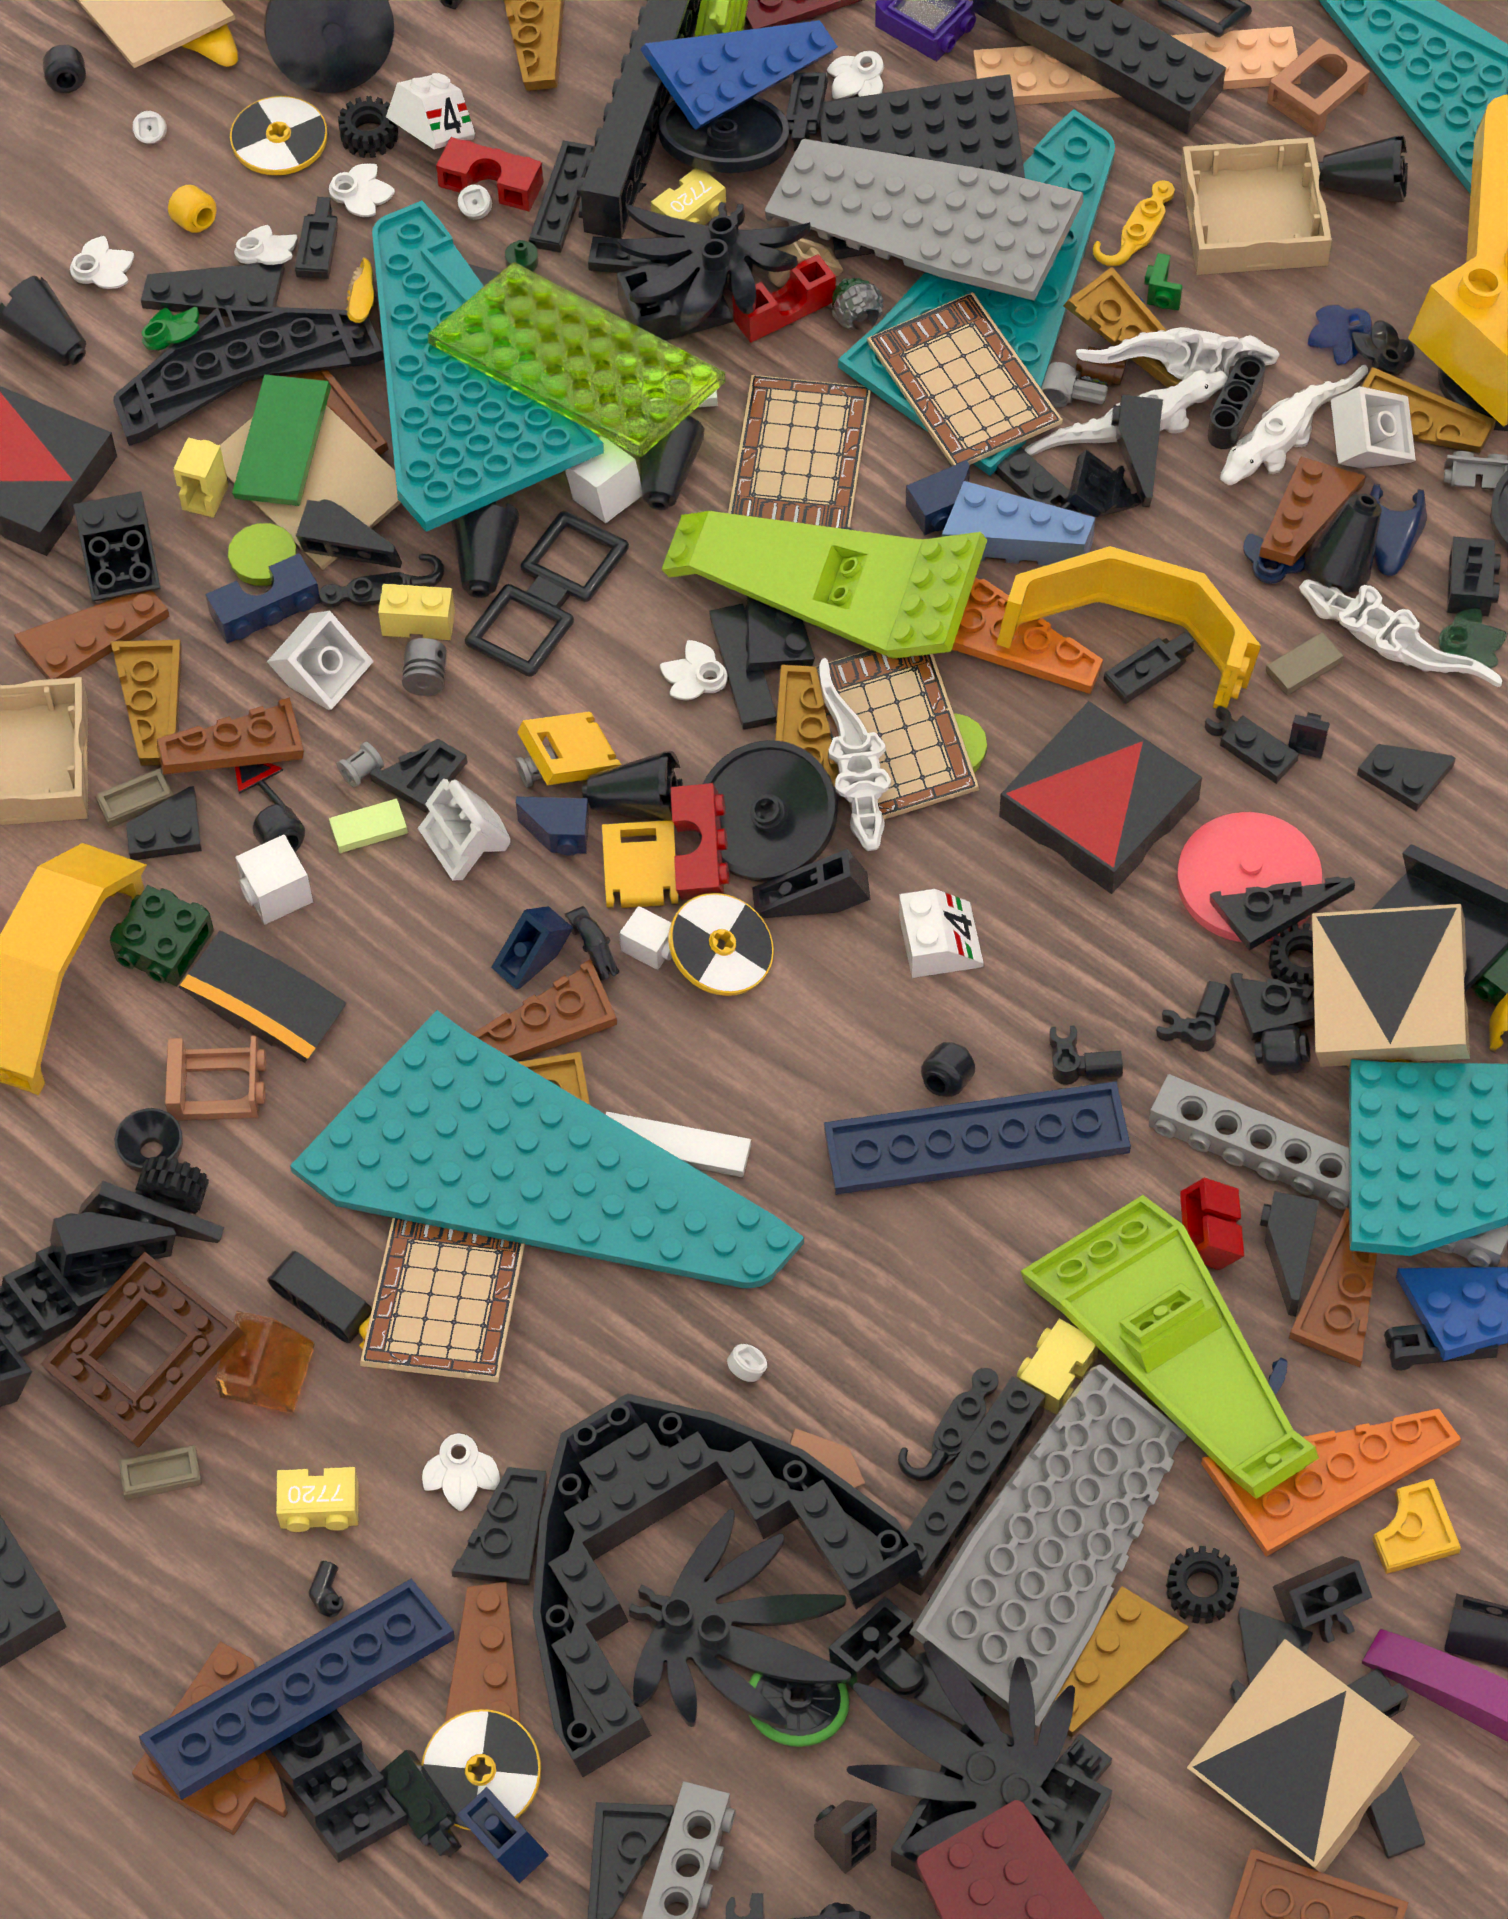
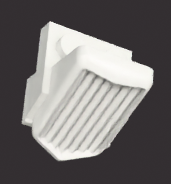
[418,779,511,881]

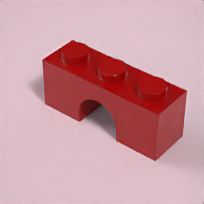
[436,137,544,212]
[732,254,836,343]
[671,783,730,900]

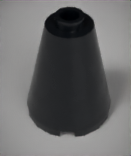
[1318,135,1408,202]
[0,276,86,366]
[637,410,705,510]
[1304,494,1382,593]
[451,501,519,598]
[582,751,683,821]

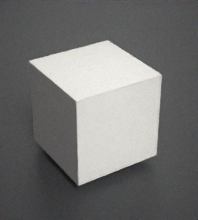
[565,436,642,523]
[235,835,313,925]

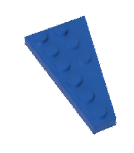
[640,20,838,130]
[1396,1267,1508,1361]

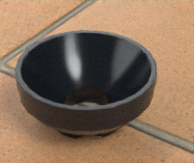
[114,1108,183,1173]

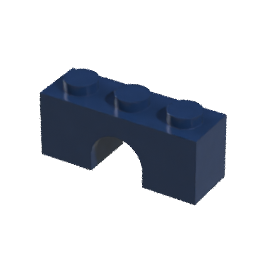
[205,553,321,644]

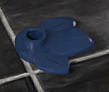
[1243,533,1306,584]

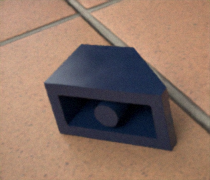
[906,460,970,535]
[516,796,589,856]
[491,906,573,989]
[457,1787,549,1884]

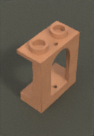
[1267,37,1370,137]
[165,1036,266,1121]

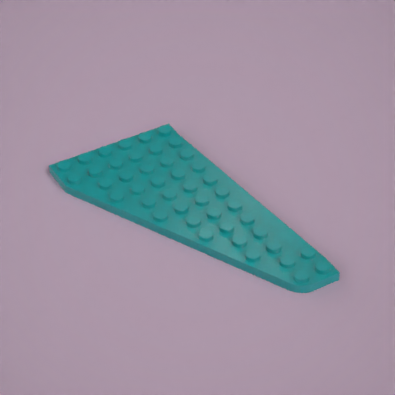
[1318,0,1508,194]
[372,200,604,532]
[290,1010,804,1288]
[1349,1059,1508,1256]

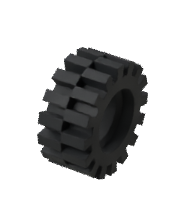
[338,96,399,158]
[1268,923,1314,985]
[135,1156,209,1214]
[1166,1546,1239,1624]

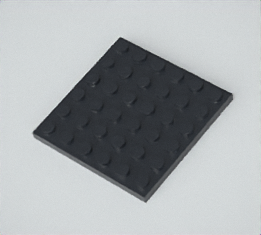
[820,74,1025,259]

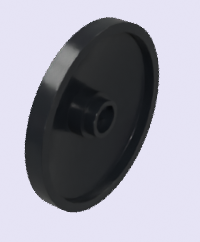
[264,0,394,93]
[658,96,789,173]
[699,740,838,882]

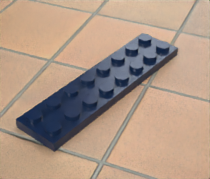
[824,1081,1131,1195]
[139,1578,455,1800]

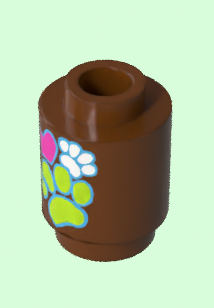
[1075,346,1127,387]

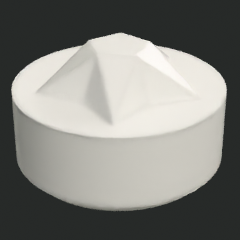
[133,111,167,144]
[458,185,492,220]
[727,1344,767,1382]

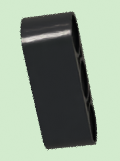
[1208,355,1266,449]
[267,1251,372,1343]

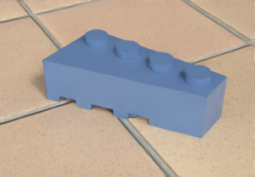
[942,481,1095,566]

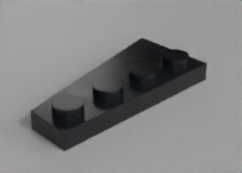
[141,263,285,317]

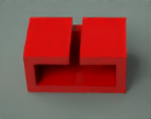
[1180,1177,1244,1270]

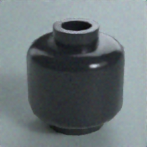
[43,45,86,93]
[253,804,305,852]
[1255,1025,1311,1075]
[921,1042,975,1097]

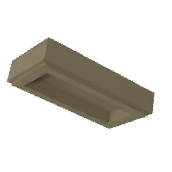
[1266,632,1344,696]
[95,768,174,828]
[118,1445,202,1500]

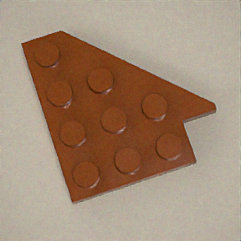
[132,1641,288,1835]

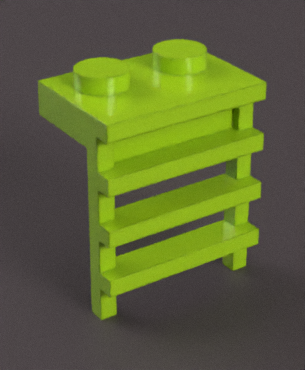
[694,0,748,37]

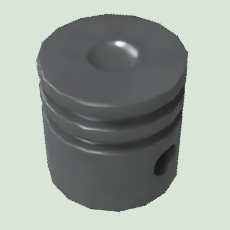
[402,638,447,696]

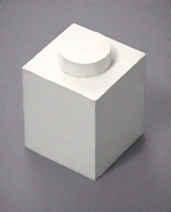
[619,906,672,970]

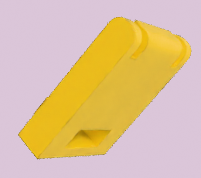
[517,712,622,785]
[602,820,678,908]

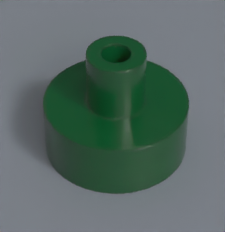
[505,240,539,275]

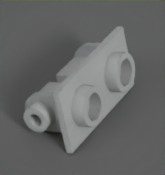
[1444,451,1508,490]

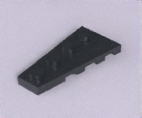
[745,596,815,671]

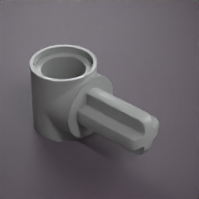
[1041,362,1108,408]

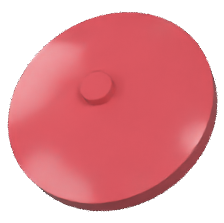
[1177,812,1322,942]

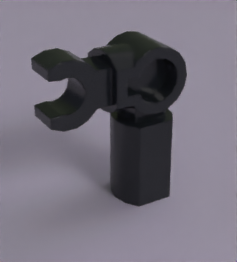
[1156,981,1230,1052]
[1049,1026,1123,1085]

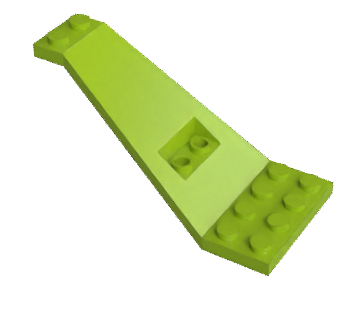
[661,511,987,659]
[1020,1195,1319,1499]

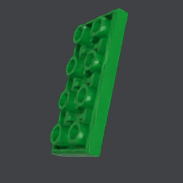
[232,375,331,506]

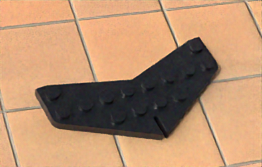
[113,305,384,446]

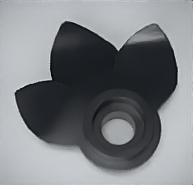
[1351,320,1415,376]

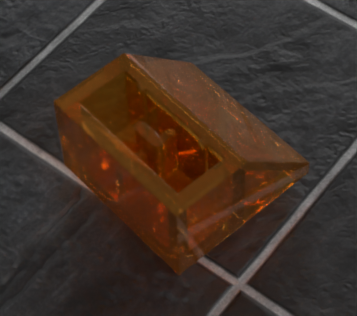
[215,1311,315,1413]

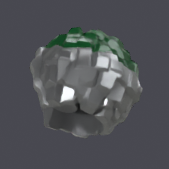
[832,278,883,330]

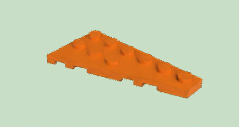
[952,577,1103,694]
[1201,1408,1461,1557]

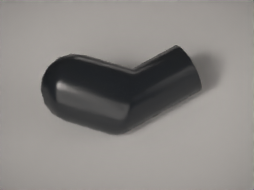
[309,1561,344,1617]

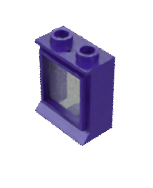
[875,0,976,62]

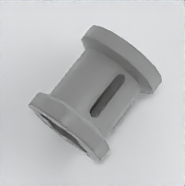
[336,742,384,788]
[515,746,556,788]

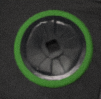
[749,1673,849,1747]

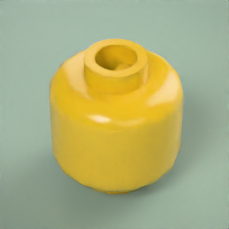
[168,185,217,233]

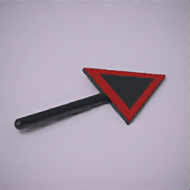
[235,763,285,805]

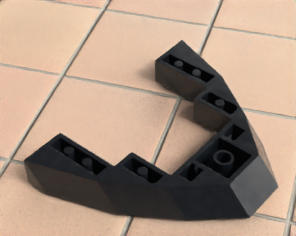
[533,1393,923,1777]

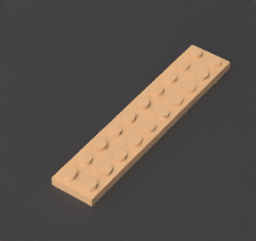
[973,26,1301,105]

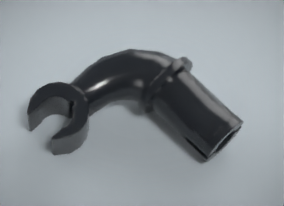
[565,906,619,981]

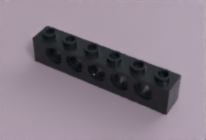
[900,1376,1045,1596]

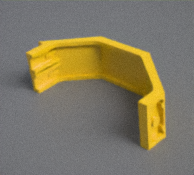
[996,546,1261,709]
[0,843,147,1095]

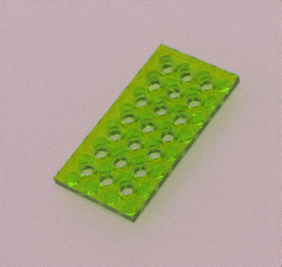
[428,262,725,457]

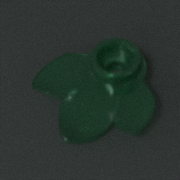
[1438,608,1507,668]

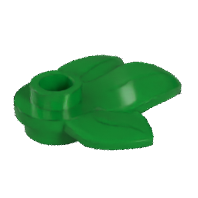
[142,307,200,351]

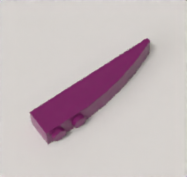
[1362,1628,1508,1742]

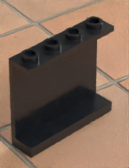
[1371,844,1508,993]

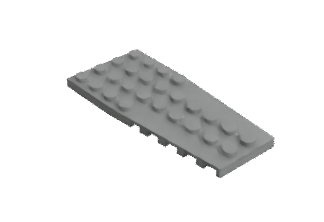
[765,139,1083,301]
[910,1365,1186,1728]

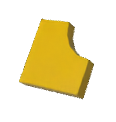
[1372,1479,1461,1574]

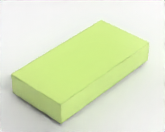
[329,798,408,853]

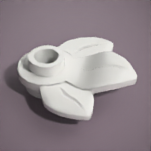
[827,51,884,100]
[329,164,395,217]
[234,225,298,265]
[70,236,134,289]
[660,640,728,700]
[422,1433,500,1511]

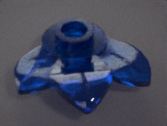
[1308,305,1372,365]

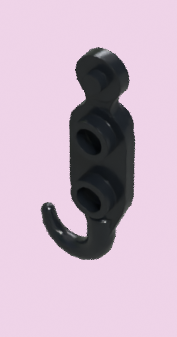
[319,554,444,608]
[898,1368,999,1481]

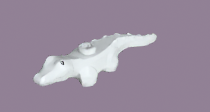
[1076,327,1280,379]
[1220,365,1368,485]
[1025,370,1228,456]
[1299,580,1502,687]
[819,658,891,851]

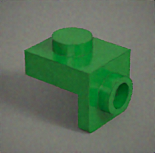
[1144,253,1183,310]

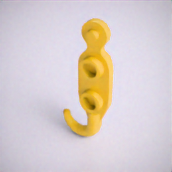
[1092,180,1175,266]

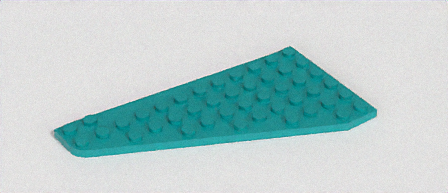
[838,109,1115,476]

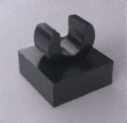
[1288,712,1330,759]
[1057,1734,1112,1782]

